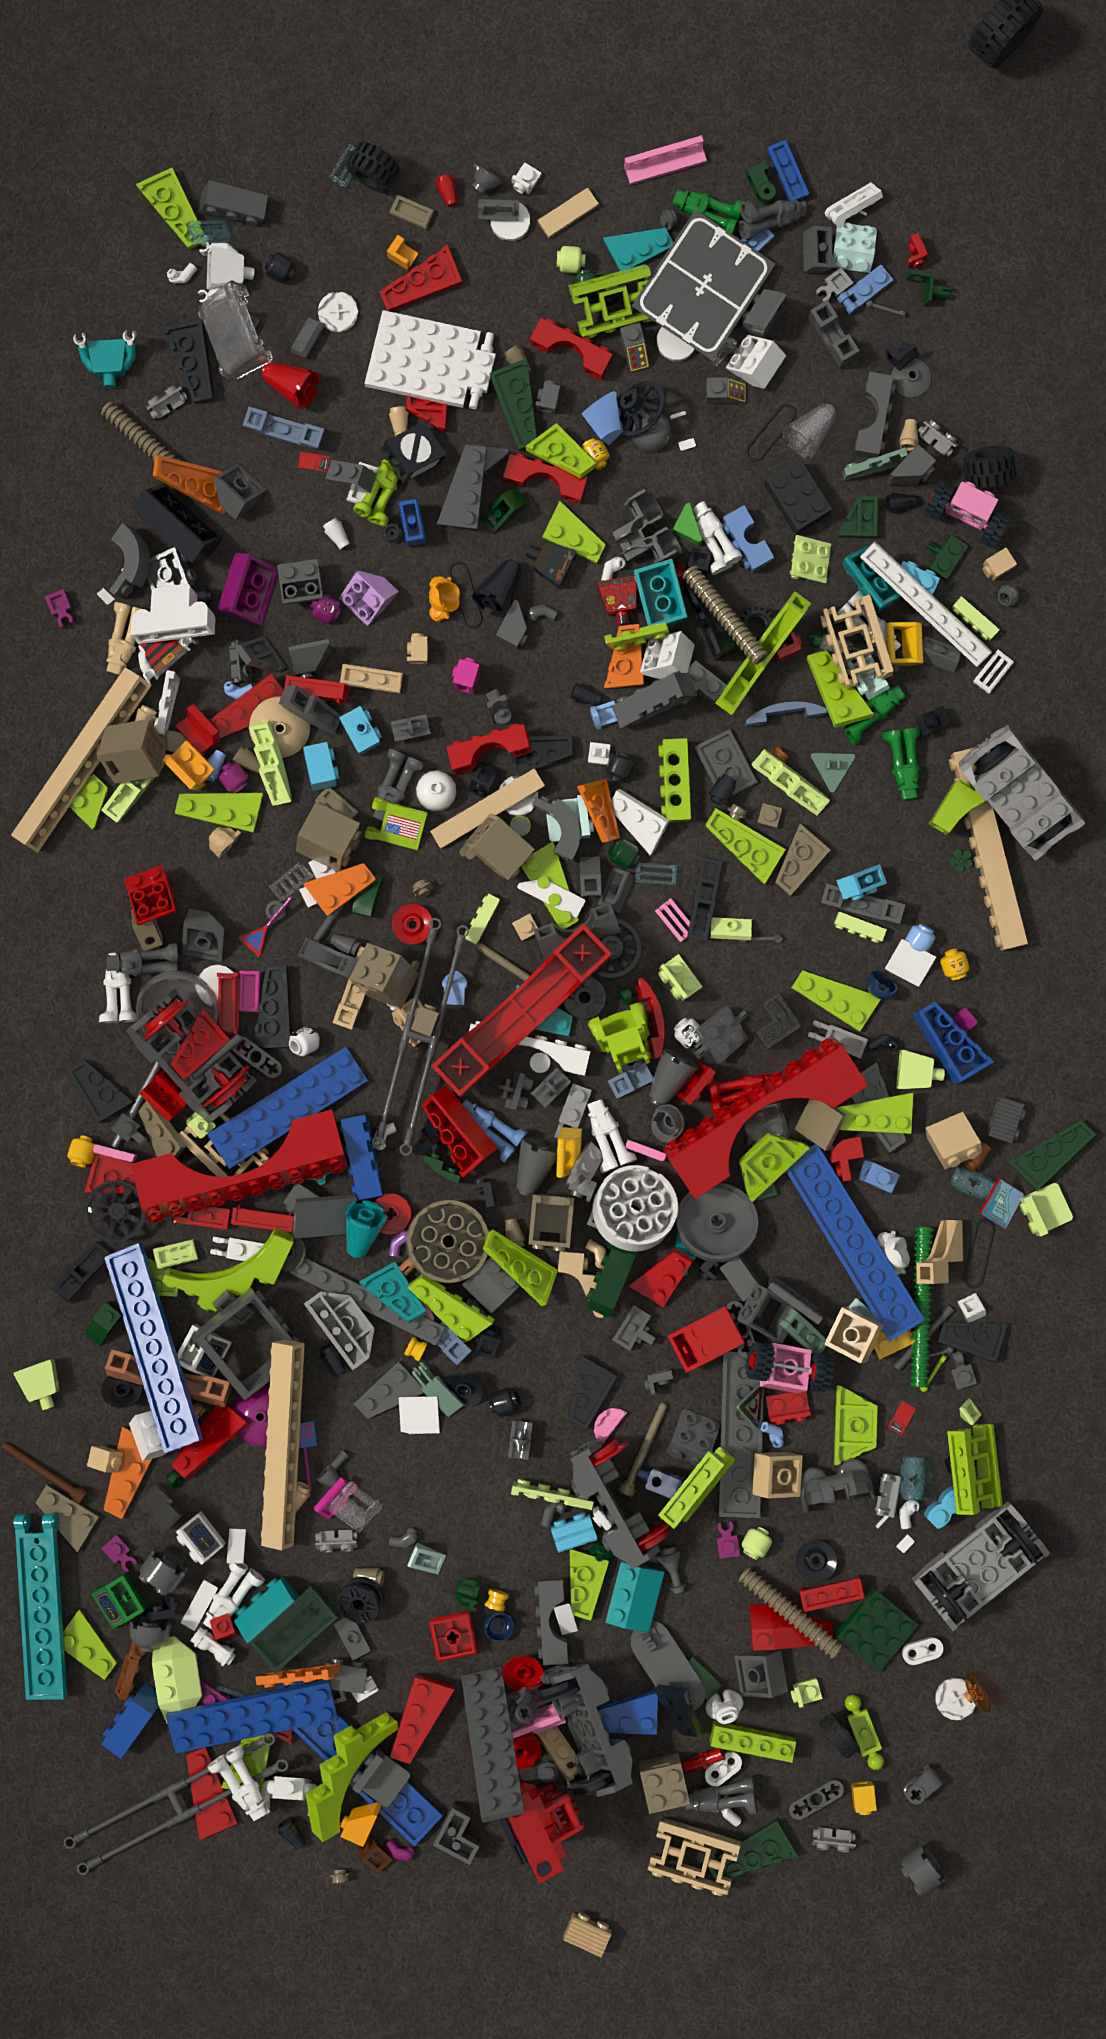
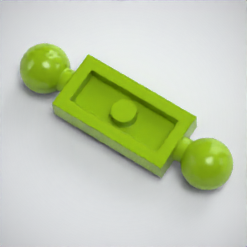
[845,1695,884,1770]

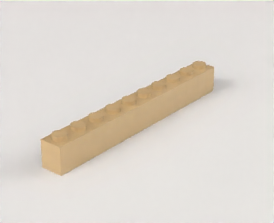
[11,668,151,853]
[949,747,1028,951]
[261,1339,304,1550]

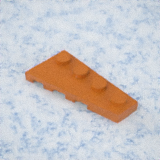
[153,455,226,514]
[104,1426,152,1519]
[256,1663,341,1688]

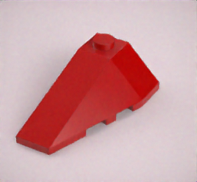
[750,1604,833,1651]

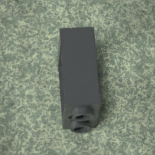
[737,1283,800,1344]

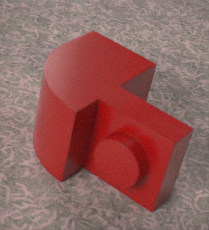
[829,1137,864,1181]

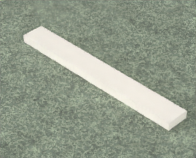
[860,541,992,667]

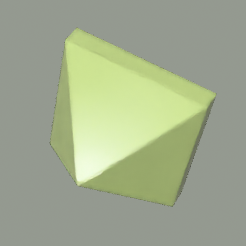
[959,1398,981,1425]

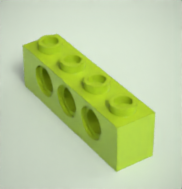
[658,738,691,822]
[709,1721,796,1763]

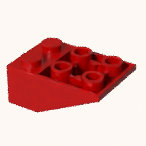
[124,865,176,926]
[667,1306,745,1373]

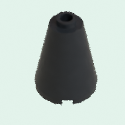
[472,559,522,617]

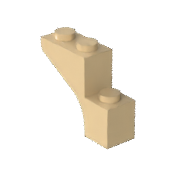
[916,1220,963,1284]
[558,1251,603,1318]

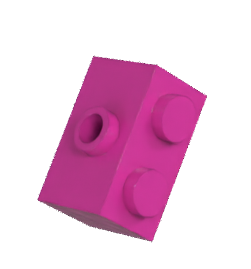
[452,658,480,695]

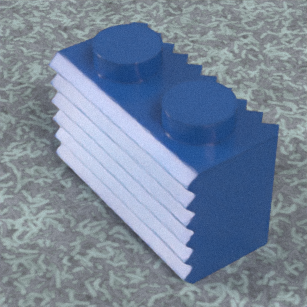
[398,499,426,547]

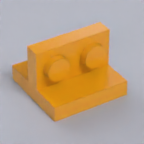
[162,740,216,790]

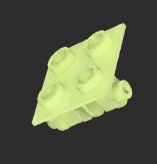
[790,535,831,583]

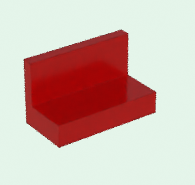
[175,704,220,754]

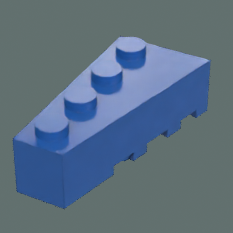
[912,1002,994,1084]
[340,1115,383,1200]

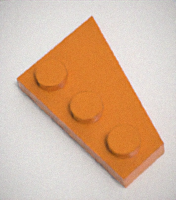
[577,779,620,843]
[303,863,376,916]

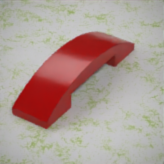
[634,978,664,1061]

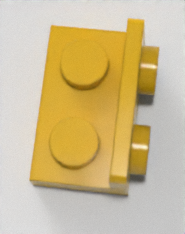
[874,1329,914,1359]

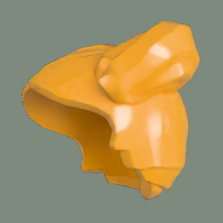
[429,576,460,622]

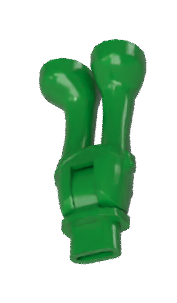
[672,189,744,235]
[840,685,905,745]
[882,728,921,800]

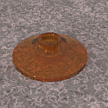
[965,1673,991,1713]

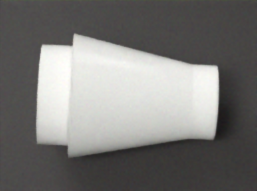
[323,518,350,549]

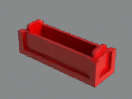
[284,676,350,705]
[217,973,239,1035]
[231,1204,294,1233]
[798,1575,864,1612]

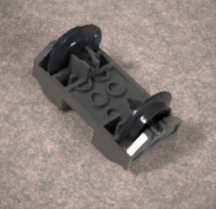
[530,1664,633,1797]

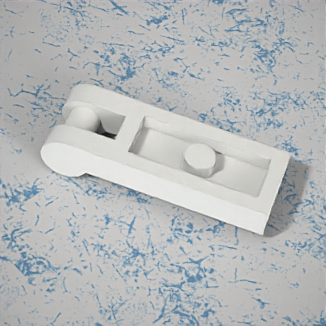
[825,183,883,226]

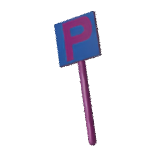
[299,1421,317,1492]

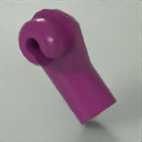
[384,1838,415,1861]

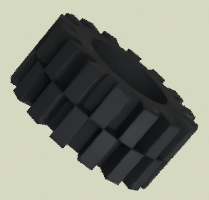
[740,605,775,641]

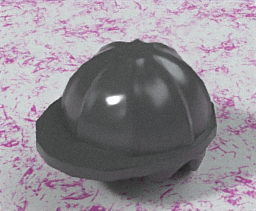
[651,1104,685,1142]

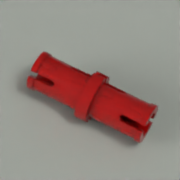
[683,1748,726,1773]

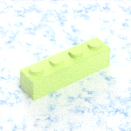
[952,596,1000,641]
[465,894,500,945]
[834,912,887,943]

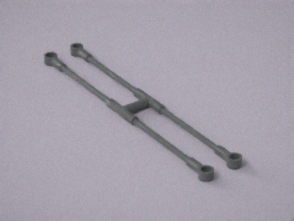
[372,918,469,1156]
[64,1732,289,1875]

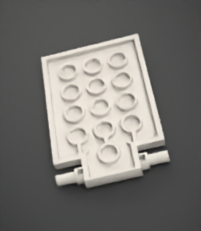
[365,310,496,409]

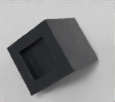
[885,342,918,371]

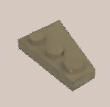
[775,824,830,896]
[138,1101,186,1159]
[36,1484,100,1552]

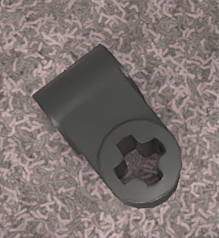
[509,1687,540,1729]
[903,1764,943,1805]

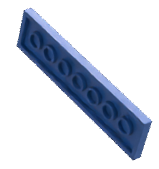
[207,1047,368,1169]
[166,1680,338,1753]

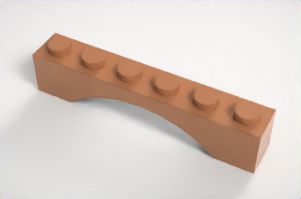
[105,1349,231,1408]

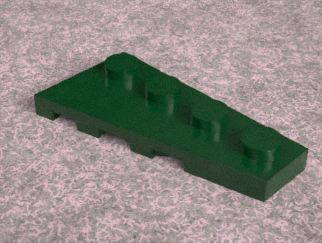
[489,358,537,450]
[1008,1120,1096,1192]
[708,1819,798,1880]

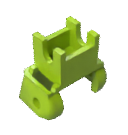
[588,1003,650,1073]

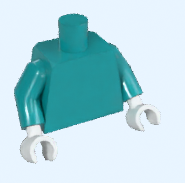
[73,330,137,388]

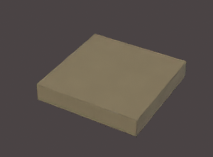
[795,1099,846,1151]

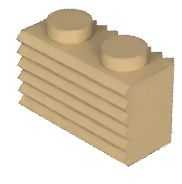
[563,1912,611,1957]

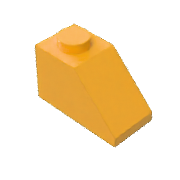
[340,1802,382,1847]

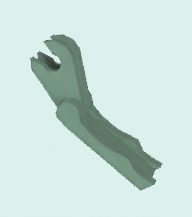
[412,1362,465,1417]

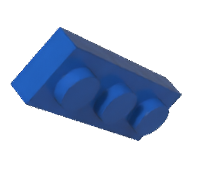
[767,140,809,201]

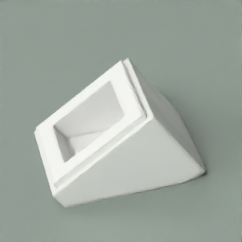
[958,1293,986,1323]

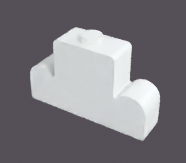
[131,584,215,644]

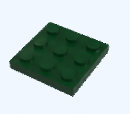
[834,1587,919,1673]

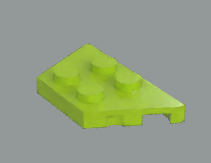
[738,1132,810,1202]
[834,1385,877,1465]

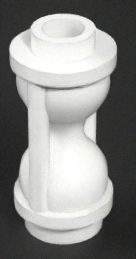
[191,1627,236,1666]

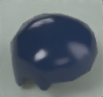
[867,971,898,1000]
[483,1611,515,1642]

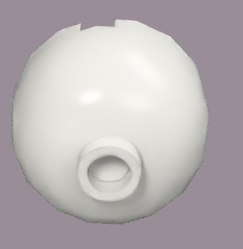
[416,770,457,811]

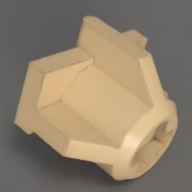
[209,827,241,858]

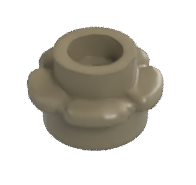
[728,803,747,821]
[330,1869,350,1883]

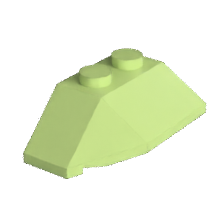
[152,1636,203,1723]

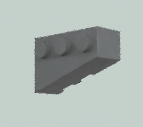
[198,180,268,226]

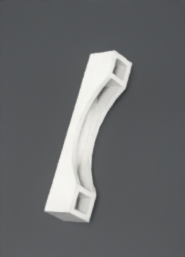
[469,1021,590,1076]

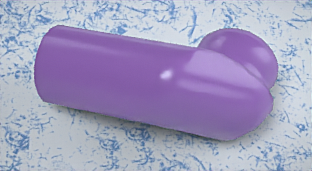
[389,1230,407,1257]

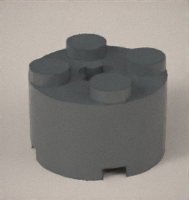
[139,1547,188,1596]
[900,1844,947,1896]

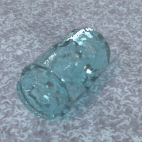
[949,1166,995,1200]
[899,1456,926,1501]

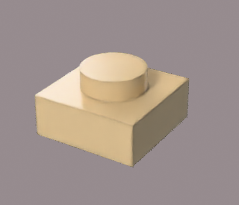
[512,914,538,941]

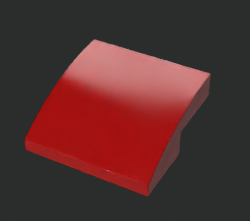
[139,1069,187,1121]

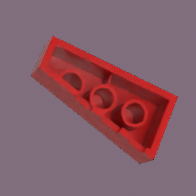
[422,1085,498,1178]

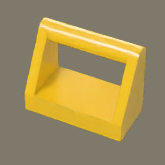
[886,622,923,666]
[557,1127,582,1178]

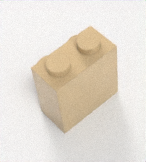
[926,1112,982,1169]

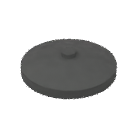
[676,1183,758,1262]

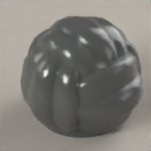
[998,584,1019,606]

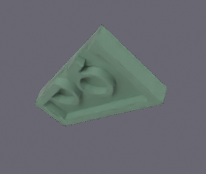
[842,447,908,481]

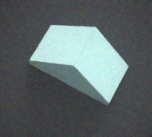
[407,1543,446,1574]

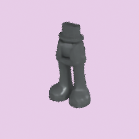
[738,200,806,239]
[373,749,424,821]
[106,943,178,981]
[685,1776,758,1815]

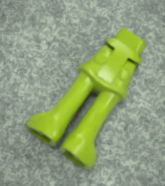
[353,460,399,526]

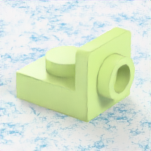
[186,1112,215,1138]
[790,1678,822,1708]

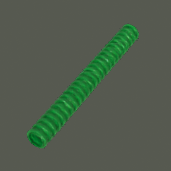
[911,1227,933,1387]

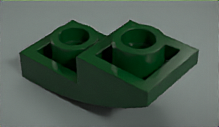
[352,874,384,918]
[423,1153,461,1184]

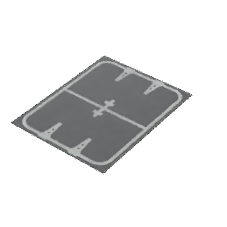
[632,210,775,360]

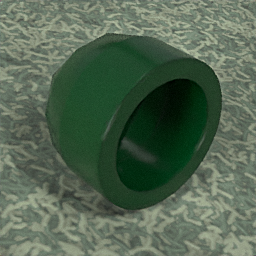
[618,987,635,1005]
[167,1470,185,1489]

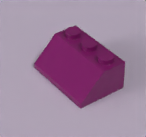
[217,553,278,626]

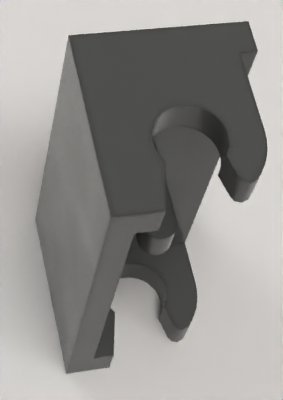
[720,1255,763,1301]

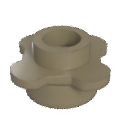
[413,879,433,898]

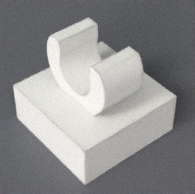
[588,742,610,765]

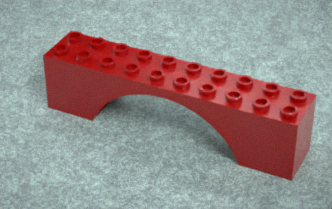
[431,924,612,1097]
[663,1037,868,1199]
[131,1110,348,1223]

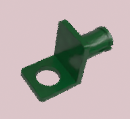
[906,271,951,306]

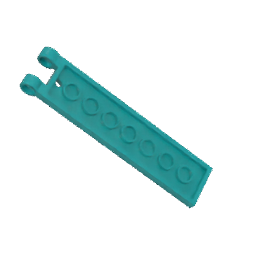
[14,1513,67,1700]

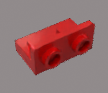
[765,1391,811,1425]

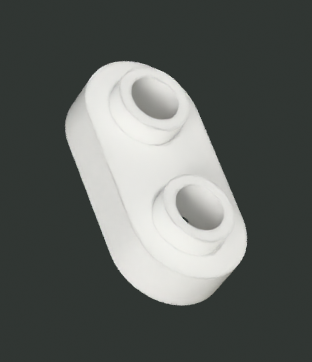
[902,1637,943,1665]
[705,1751,742,1786]

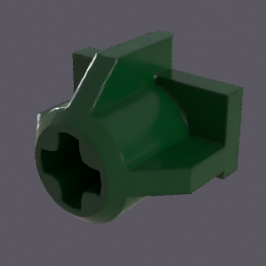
[454,1577,482,1613]

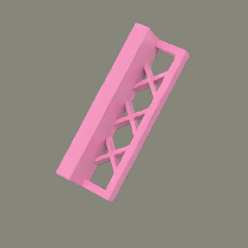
[624,135,707,185]
[512,1703,566,1738]

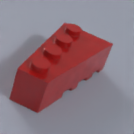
[390,1673,455,1764]

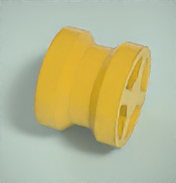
[404,1336,428,1362]
[485,1588,509,1611]

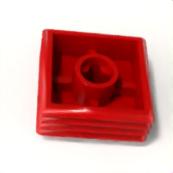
[429,1611,478,1662]

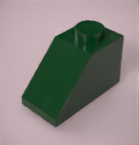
[481,488,528,534]
[84,1301,123,1346]

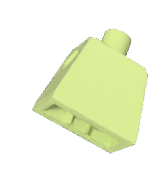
[896,1050,945,1089]
[14,1358,60,1410]

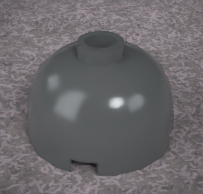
[632,411,671,453]
[129,1615,171,1652]

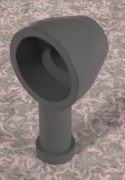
[317,1450,349,1488]

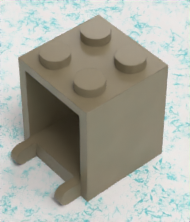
[97,715,167,784]
[296,797,361,872]
[459,814,535,880]
[349,943,419,1009]
[529,1194,574,1251]
[638,1752,690,1814]

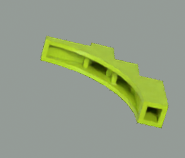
[715,591,811,715]
[929,780,987,835]
[162,1228,294,1312]
[305,1712,399,1842]

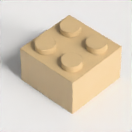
[825,1307,884,1363]
[753,1452,803,1498]

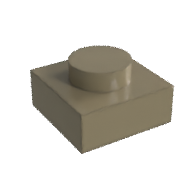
[757,803,782,829]

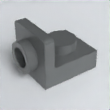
[644,1368,673,1396]

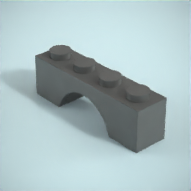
[853,372,896,458]
[534,902,621,959]
[534,1577,568,1665]

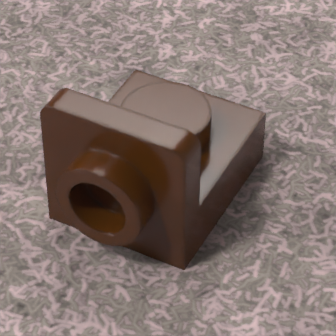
[357,1835,393,1874]

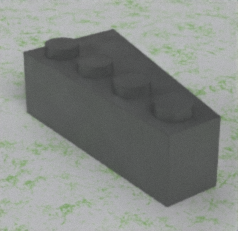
[437,442,488,529]
[612,671,697,728]

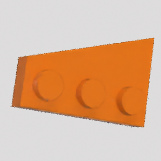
[604,624,645,689]

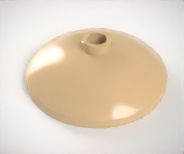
[249,697,310,758]

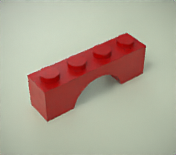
[530,318,613,381]
[503,453,587,504]
[446,723,533,775]

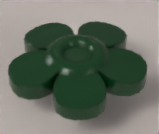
[949,849,973,872]
[589,1539,612,1562]

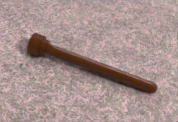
[2,1442,89,1505]

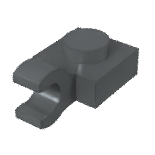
[110,1113,148,1146]
[950,1351,977,1390]

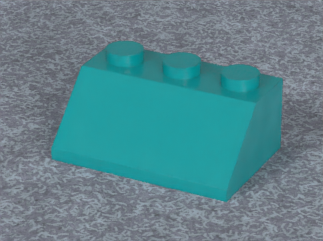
[842,546,901,613]
[634,558,688,627]
[605,1561,665,1632]
[234,1576,299,1643]

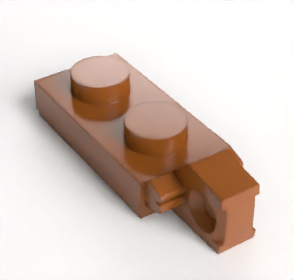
[115,1642,145,1701]

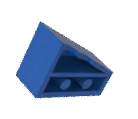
[101,1682,159,1759]
[596,1689,658,1735]

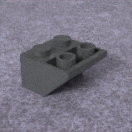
[277,559,323,605]

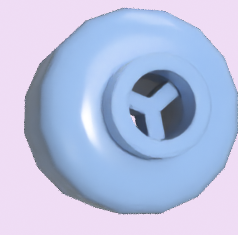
[905,923,935,952]

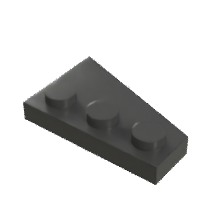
[354,1361,424,1419]

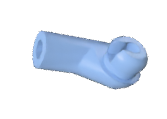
[224,681,252,699]
[761,1422,784,1448]

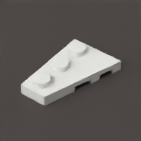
[154,670,180,737]
[612,789,670,855]

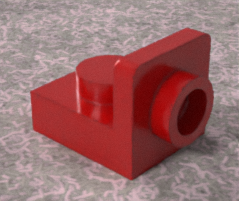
[906,233,928,268]
[773,631,802,663]
[210,1613,240,1642]

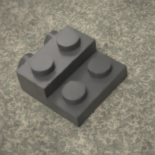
[147,547,196,591]

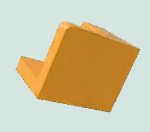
[387,235,418,270]

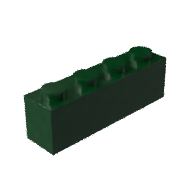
[586,1243,638,1318]

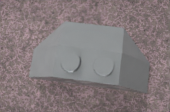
[304,1291,375,1370]

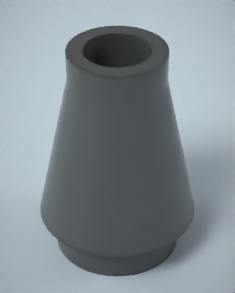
[330,933,362,958]

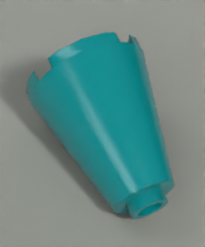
[346,1200,387,1258]

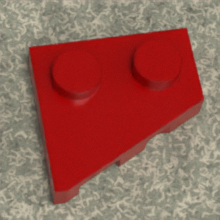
[406,396,447,431]

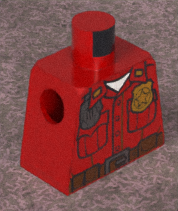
[598,576,636,626]

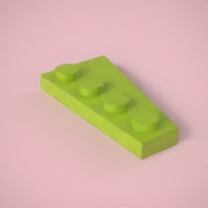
[136,168,207,249]
[521,842,579,929]

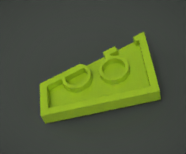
[526,423,596,479]
[542,501,606,564]
[604,622,670,651]
[570,1548,609,1621]
[63,1609,118,1680]

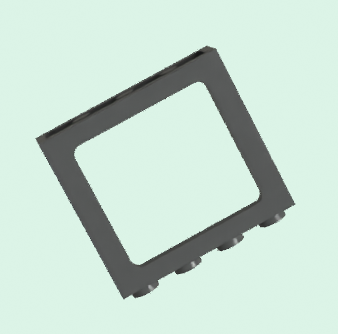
[192,1288,300,1400]

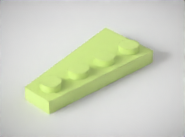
[511,1479,594,1510]

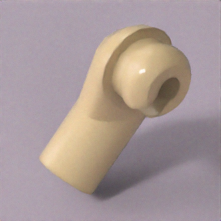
[585,1239,607,1269]

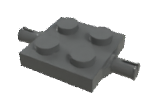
[694,1006,749,1063]

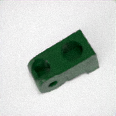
[746,161,776,205]

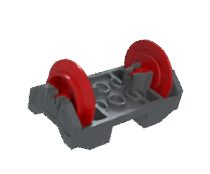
[126,988,257,1123]
[570,1437,670,1570]

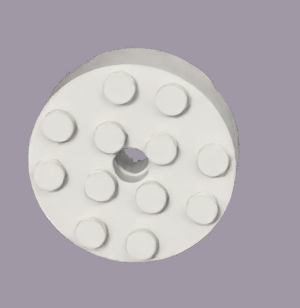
[593,1165,678,1251]

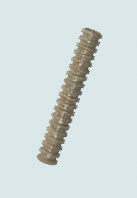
[101,401,179,461]
[683,566,768,665]
[739,1567,843,1659]

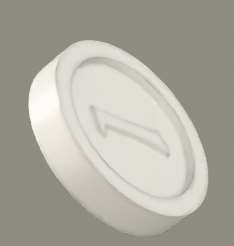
[530,1053,550,1073]

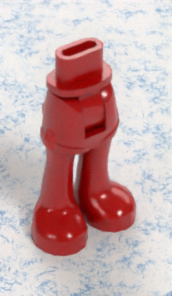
[707,1073,770,1115]

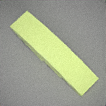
[249,720,292,806]
[752,749,830,815]
[101,754,166,823]

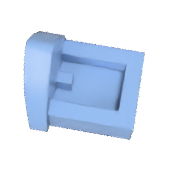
[590,701,618,730]
[442,971,467,1005]

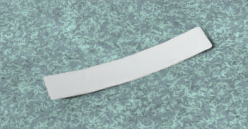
[181,1580,218,1631]

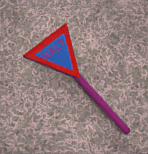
[237,896,293,958]

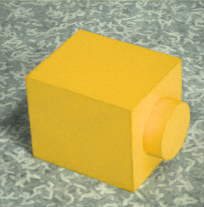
[851,1781,877,1815]

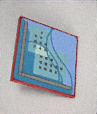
[979,1177,1025,1230]

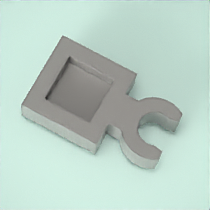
[816,267,853,302]

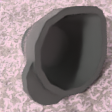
[472,163,503,195]

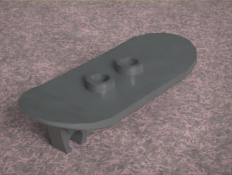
[631,1621,705,1712]

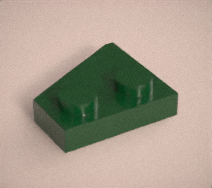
[837,496,878,538]

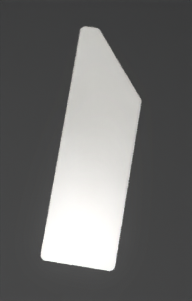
[517,879,585,918]

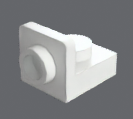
[512,162,542,195]

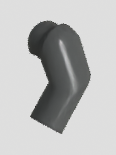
[527,604,558,621]
[541,1500,567,1527]
[389,1528,418,1548]

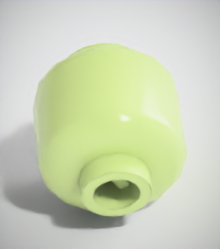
[557,246,586,274]
[742,1527,772,1560]

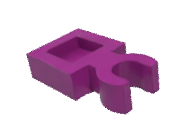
[45,589,74,628]
[716,1521,740,1559]
[101,1534,138,1572]

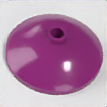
[232,1384,270,1446]

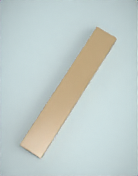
[430,769,545,849]

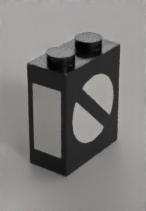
[381,421,447,483]

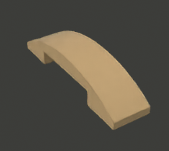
[333,947,366,1030]

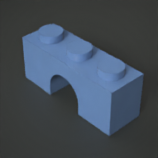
[722,505,774,573]

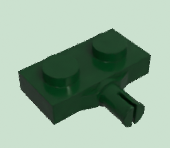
[926,535,968,580]

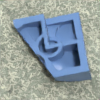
[582,391,623,445]

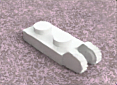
[210,1236,265,1261]

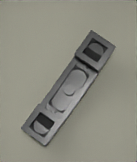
[821,883,905,924]

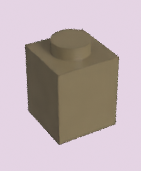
[411,1004,439,1036]

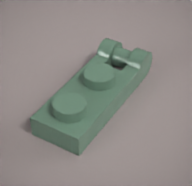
[779,1308,827,1354]

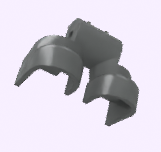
[612,489,683,564]
[800,1458,875,1513]

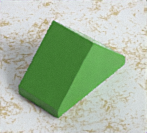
[673,502,702,546]

